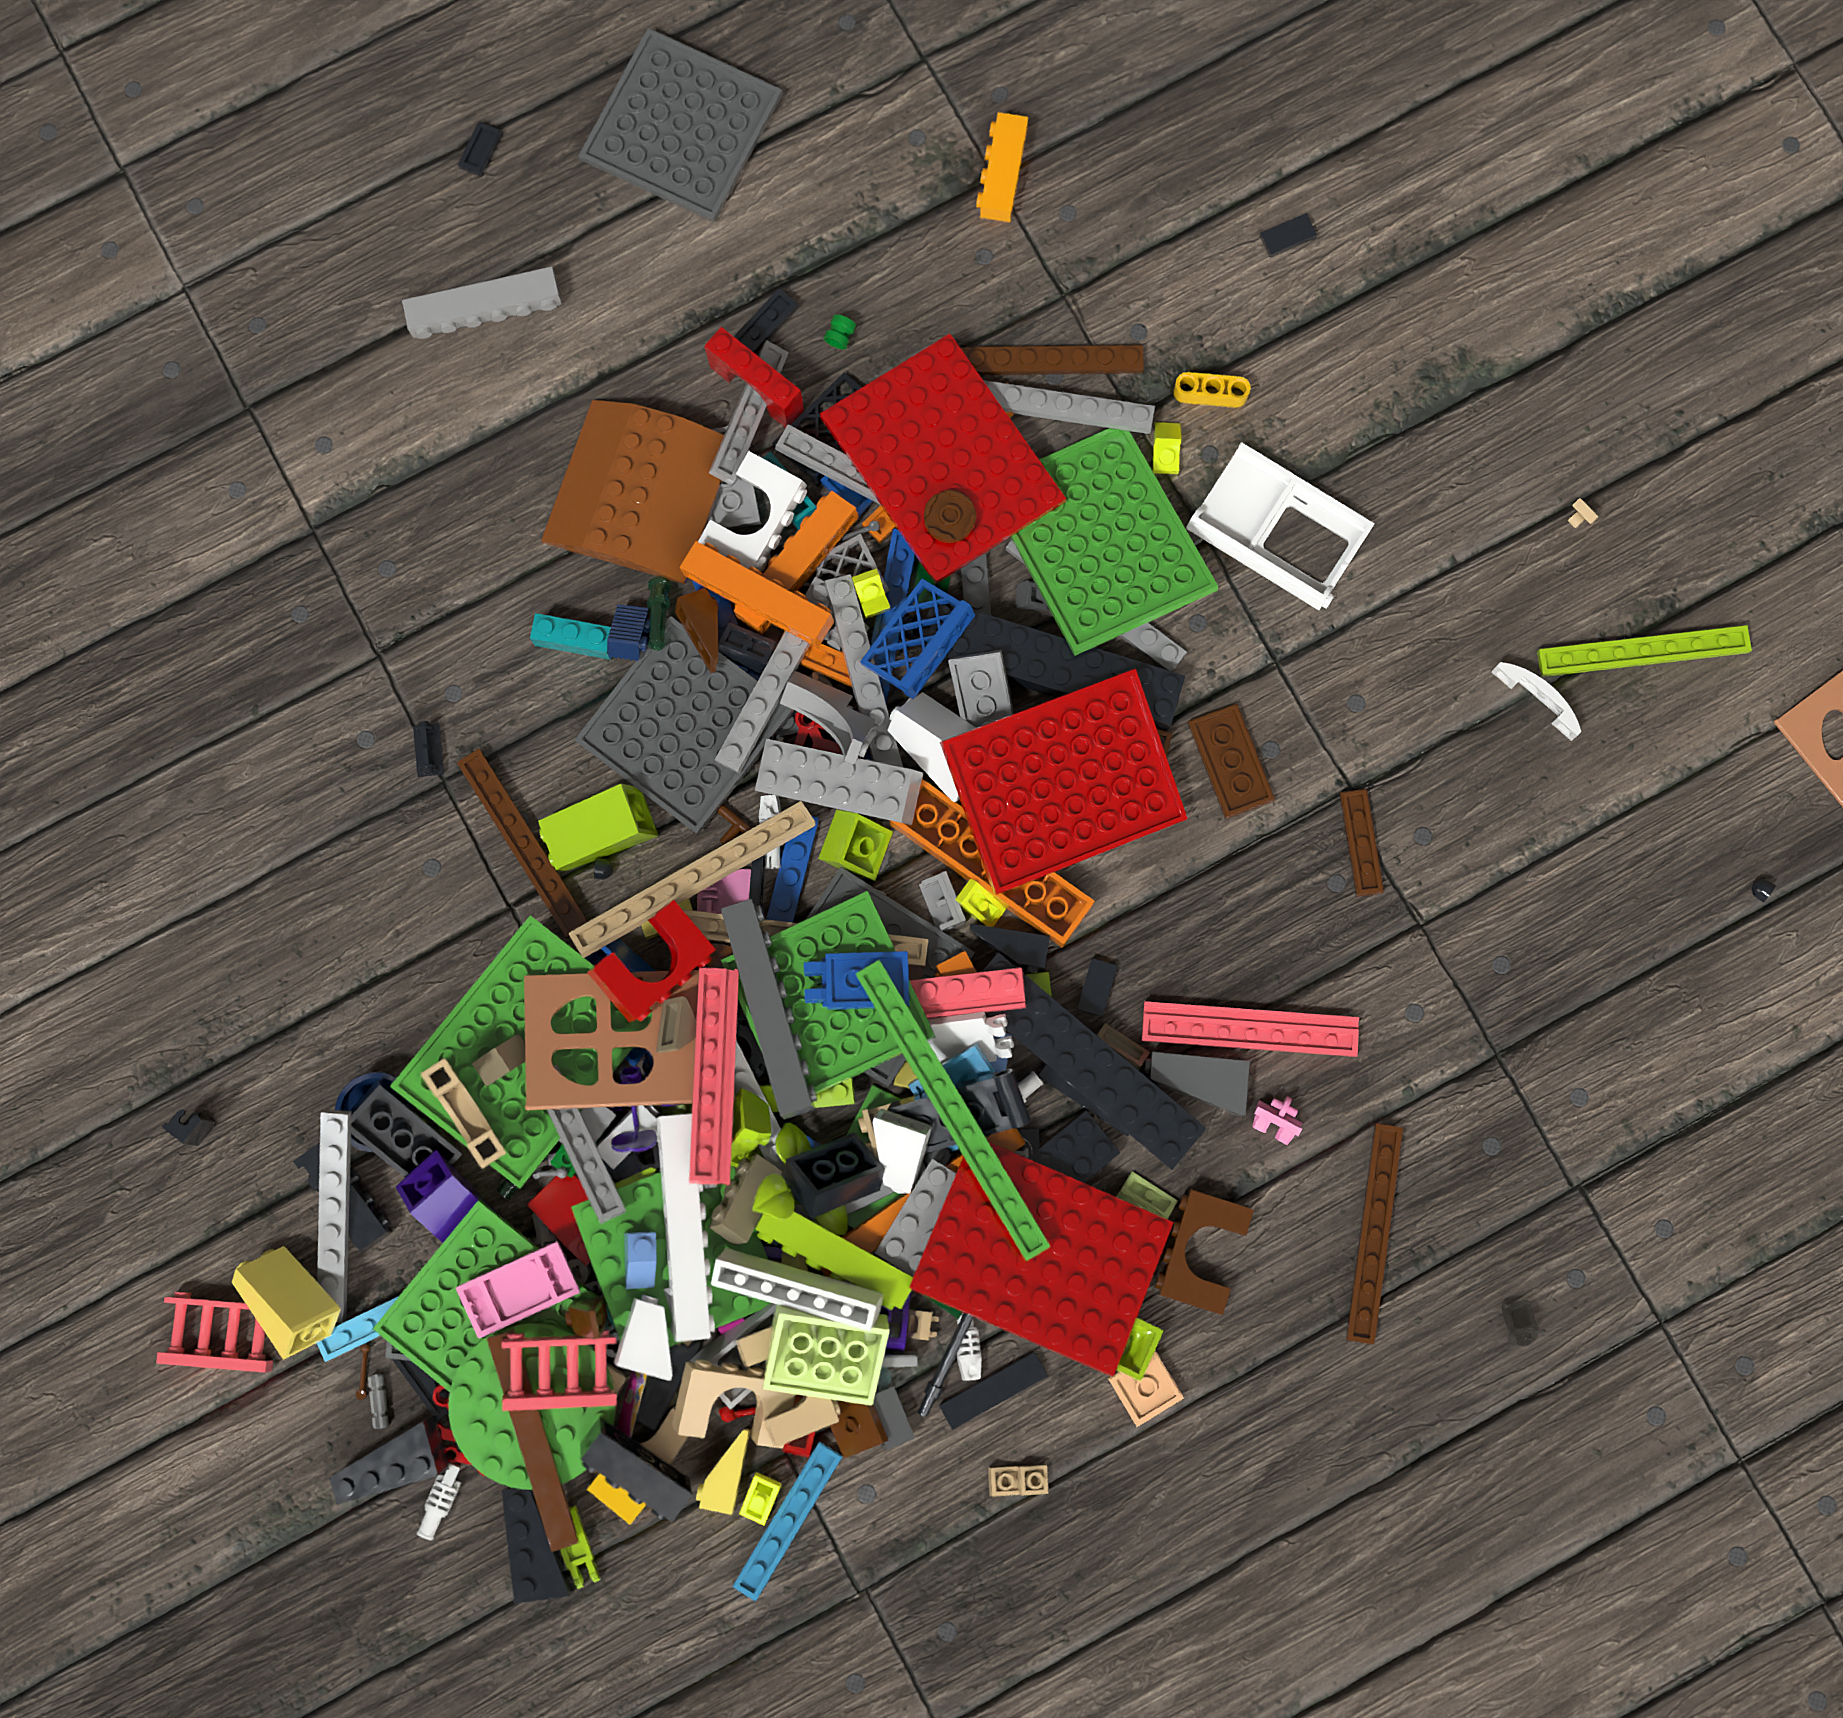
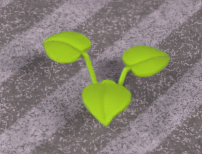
[752,1123,848,1236]

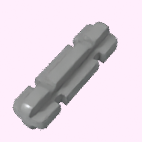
[368,1374,389,1429]

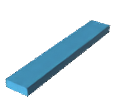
[732,1441,843,1601]

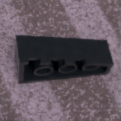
[293,1142,392,1252]
[329,1415,450,1505]
[502,1487,574,1604]

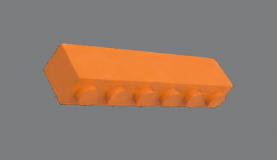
[733,490,859,636]
[680,541,834,648]

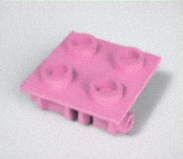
[697,869,751,914]

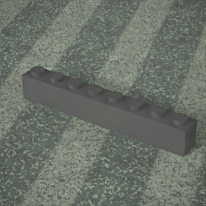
[721,899,818,1119]

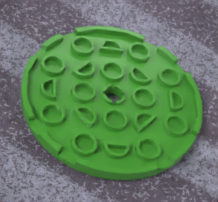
[449,1322,616,1490]

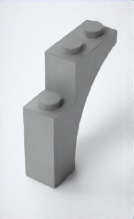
[780,671,876,764]

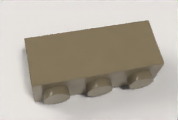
[709,1154,782,1245]

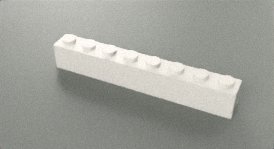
[657,1114,714,1342]

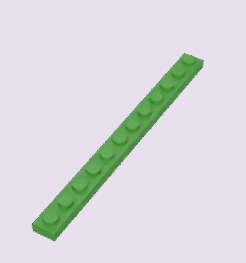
[855,960,1050,1261]

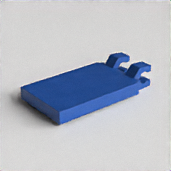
[804,951,909,1010]

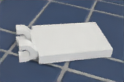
[928,1012,1014,1064]

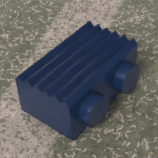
[607,604,653,661]

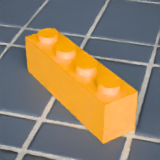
[976,112,1028,222]

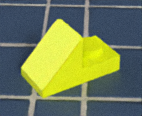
[1152,422,1182,474]
[852,569,891,619]
[955,878,1006,927]
[739,1472,782,1525]

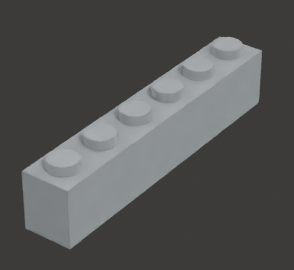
[402,267,562,339]

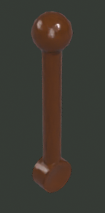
[356,1342,371,1400]

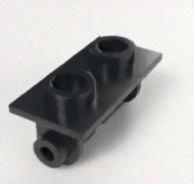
[413,721,444,778]

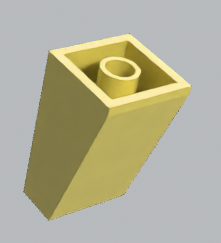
[232,1246,341,1360]

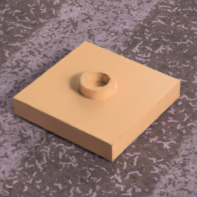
[1108,1351,1184,1427]

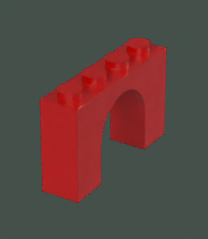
[704,327,804,428]
[587,900,716,1022]

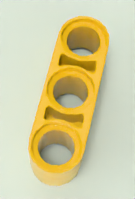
[1174,372,1251,408]

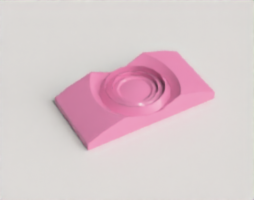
[456,1241,581,1339]

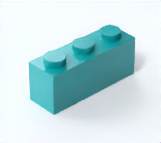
[530,613,611,660]

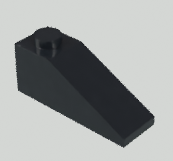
[969,924,1050,974]

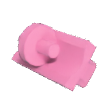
[1252,1096,1303,1145]

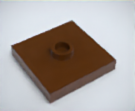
[830,1400,888,1459]

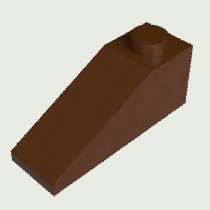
[675,588,718,673]
[565,1296,610,1340]

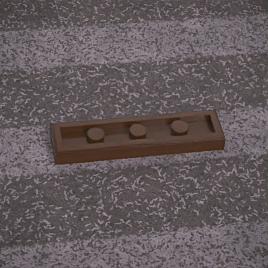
[1339,789,1384,897]

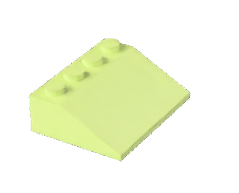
[763,1304,889,1405]

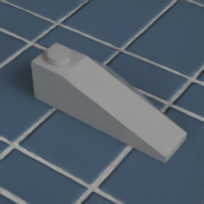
[690,1302,777,1409]

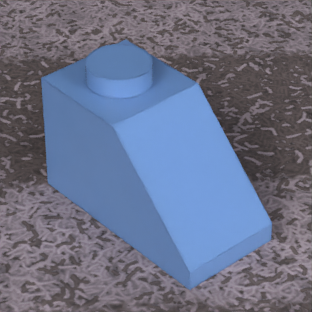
[624,1231,656,1289]

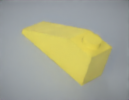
[696,1428,751,1515]

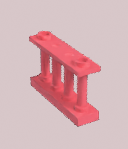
[156,1292,273,1372]
[501,1330,616,1411]

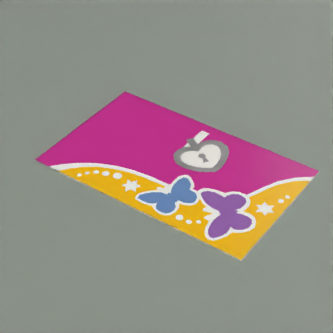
[617,1370,647,1437]

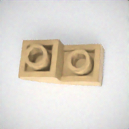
[988,1465,1048,1496]

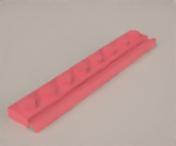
[689,968,739,1185]
[910,968,1026,1019]
[1141,1002,1359,1057]

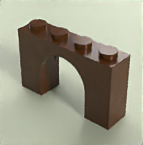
[1155,1190,1254,1315]

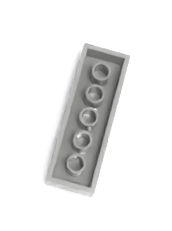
[755,739,923,825]

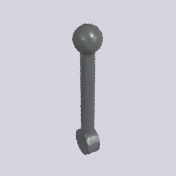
[836,521,880,546]

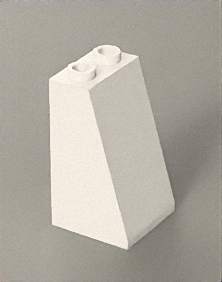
[887,692,975,802]

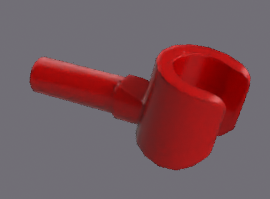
[719,1406,756,1422]

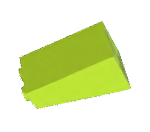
[538,784,659,871]

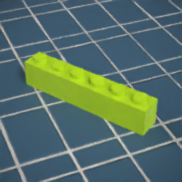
[755,1211,912,1310]

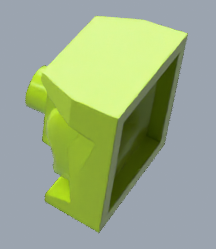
[731,1088,772,1167]
[1116,1318,1163,1381]

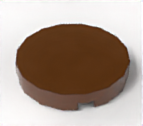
[923,490,976,543]

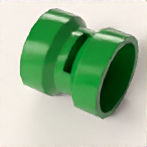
[823,314,857,350]

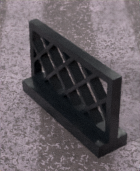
[772,372,862,487]

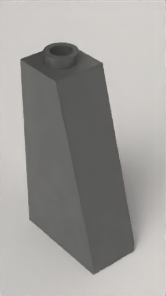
[1144,1052,1250,1117]

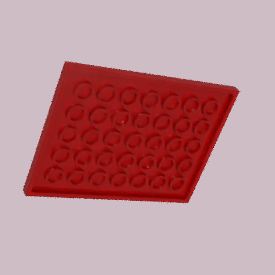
[820,333,1066,584]
[940,669,1188,895]
[908,1142,1173,1377]

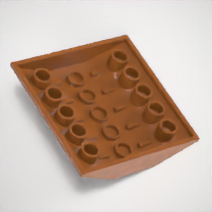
[541,400,724,584]

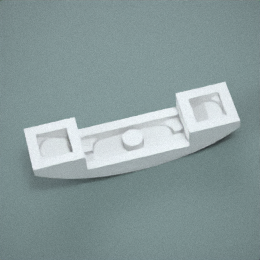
[1492,662,1581,741]

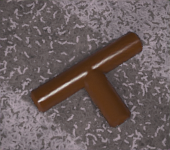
[717,804,753,845]

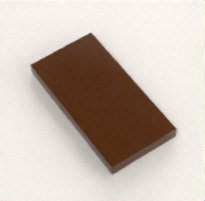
[1187,704,1275,820]

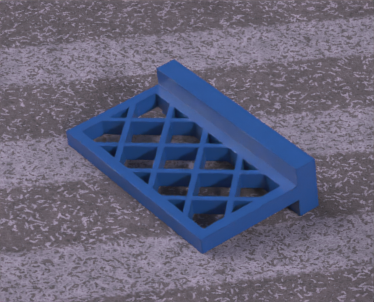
[860,579,975,700]

